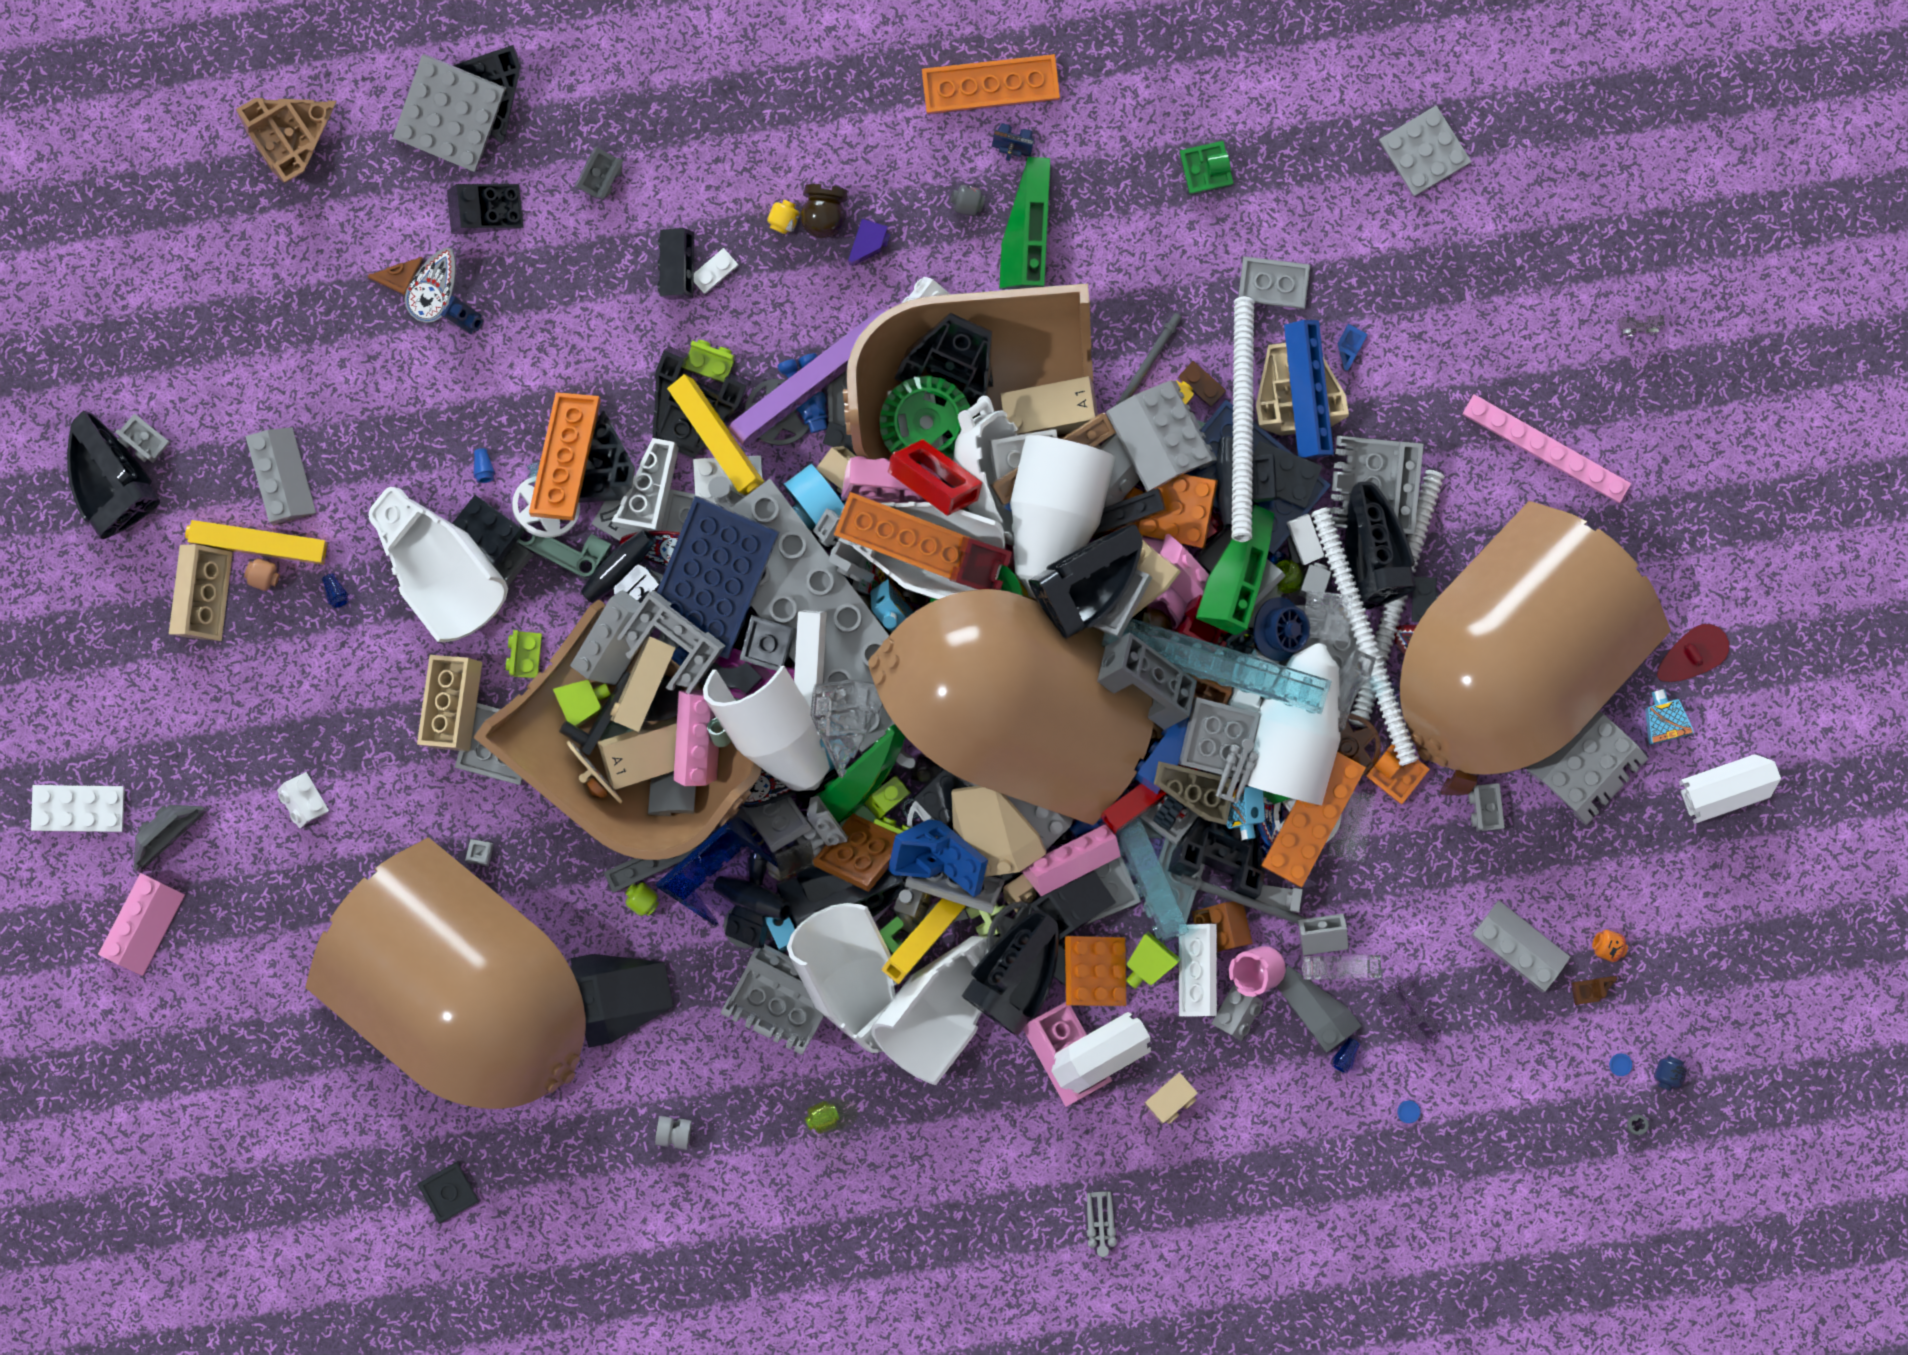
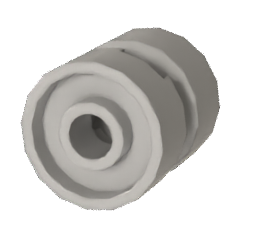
[655,1116,692,1150]

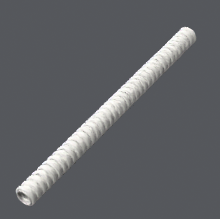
[1231,297,1254,542]
[1349,470,1445,728]
[1311,507,1418,766]

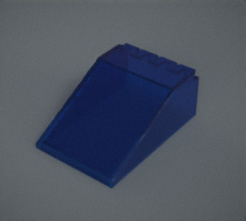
[655,816,784,926]

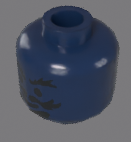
[1654,1056,1687,1091]

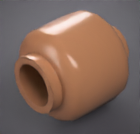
[244,558,280,591]

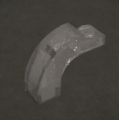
[1338,650,1376,731]
[1302,955,1382,980]

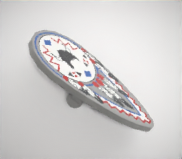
[405,247,456,323]

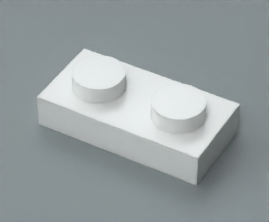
[694,248,739,295]

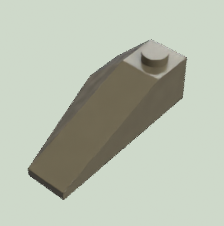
[1154,761,1233,825]

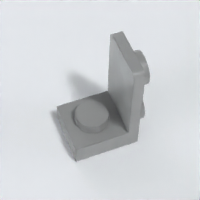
[813,508,840,547]
[1255,885,1303,913]

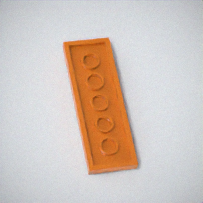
[922,54,1060,114]
[529,392,601,521]
[833,492,978,579]
[1261,752,1366,888]

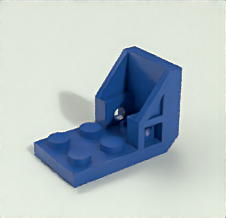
[888,819,988,897]

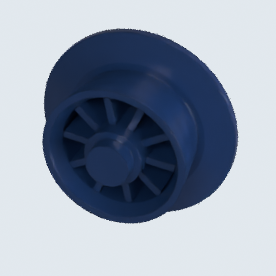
[1254,597,1310,661]

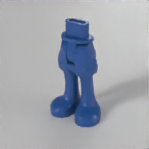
[777,353,828,434]

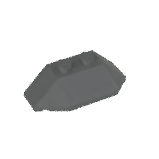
[134,805,208,872]

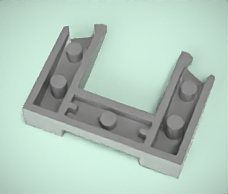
[617,590,726,694]

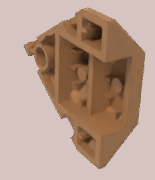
[236,98,337,184]

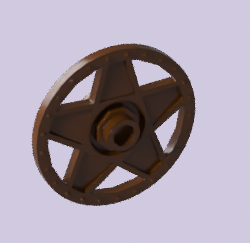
[1337,713,1381,777]

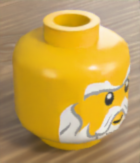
[767,200,800,234]

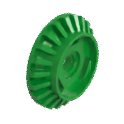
[879,376,973,464]

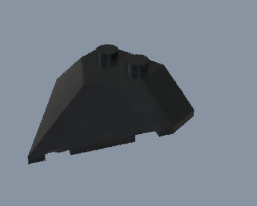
[452,45,521,144]
[578,411,635,503]

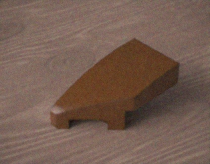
[1440,770,1477,795]
[1571,976,1617,1005]

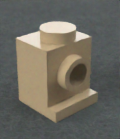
[1003,874,1037,913]

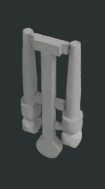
[1216,738,1258,804]
[1087,1192,1117,1257]

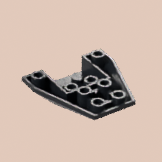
[571,954,674,1048]

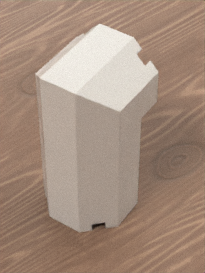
[1679,754,1781,824]
[1052,1012,1151,1093]

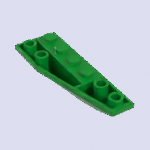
[999,157,1050,289]
[1196,504,1274,636]
[808,724,906,822]

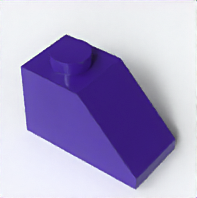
[848,219,891,266]

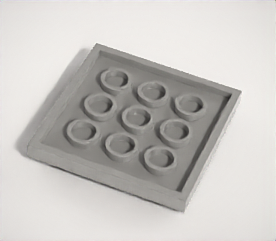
[393,54,506,172]

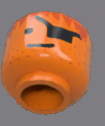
[1592,929,1628,962]

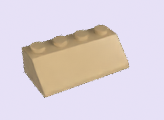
[169,544,233,641]

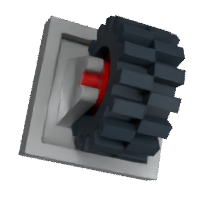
[1140,795,1199,846]

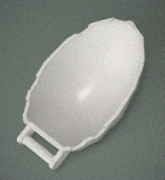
[953,396,1018,546]

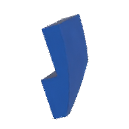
[1337,323,1368,371]

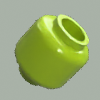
[625,882,659,916]

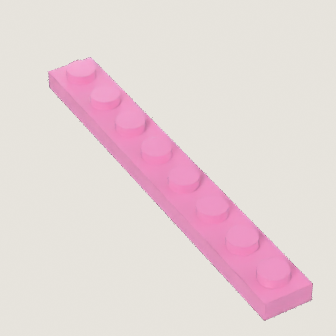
[1462,394,1631,503]

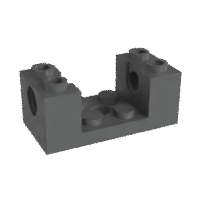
[1097,633,1197,730]

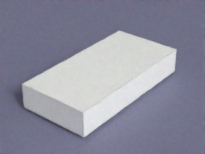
[1287,514,1324,565]

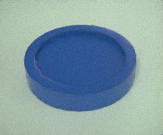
[1609,1053,1632,1076]
[1397,1101,1420,1123]

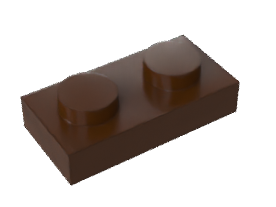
[1178,361,1226,407]

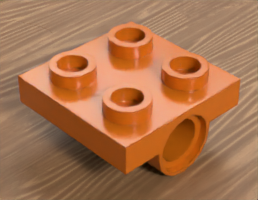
[1366,744,1430,805]

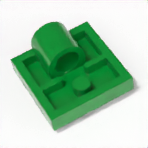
[1179,141,1234,195]

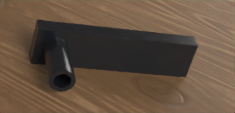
[1091,488,1167,538]
[559,671,630,755]

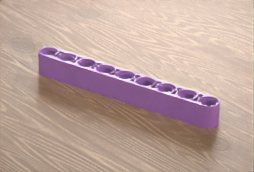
[729,309,885,446]

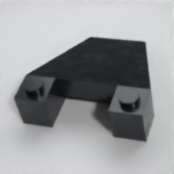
[894,313,992,416]
[652,346,751,458]
[1168,816,1265,899]

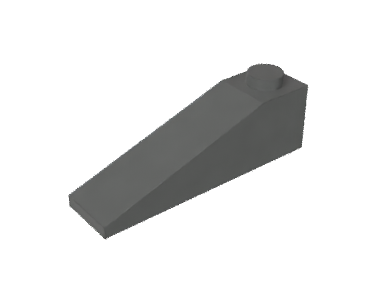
[1276,966,1362,1053]

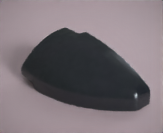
[67,411,160,539]
[1345,481,1416,610]
[776,865,905,929]

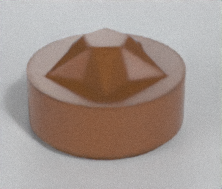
[587,777,609,798]

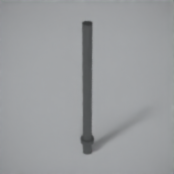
[1102,313,1182,442]
[1180,874,1309,924]

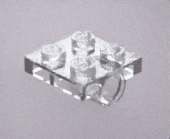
[1305,591,1353,642]

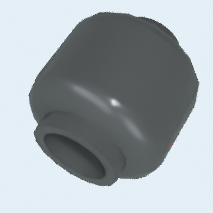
[950,184,985,216]

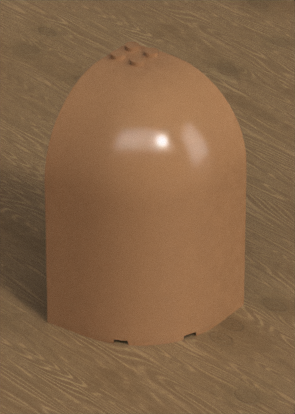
[843,283,1100,485]
[1400,501,1671,775]
[868,589,1154,825]
[473,599,762,860]
[305,837,586,1109]

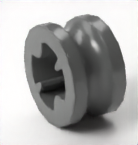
[1627,1114,1649,1135]

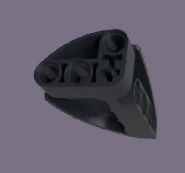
[1028,524,1143,639]
[961,910,1059,1037]

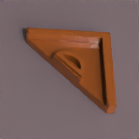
[368,257,423,296]

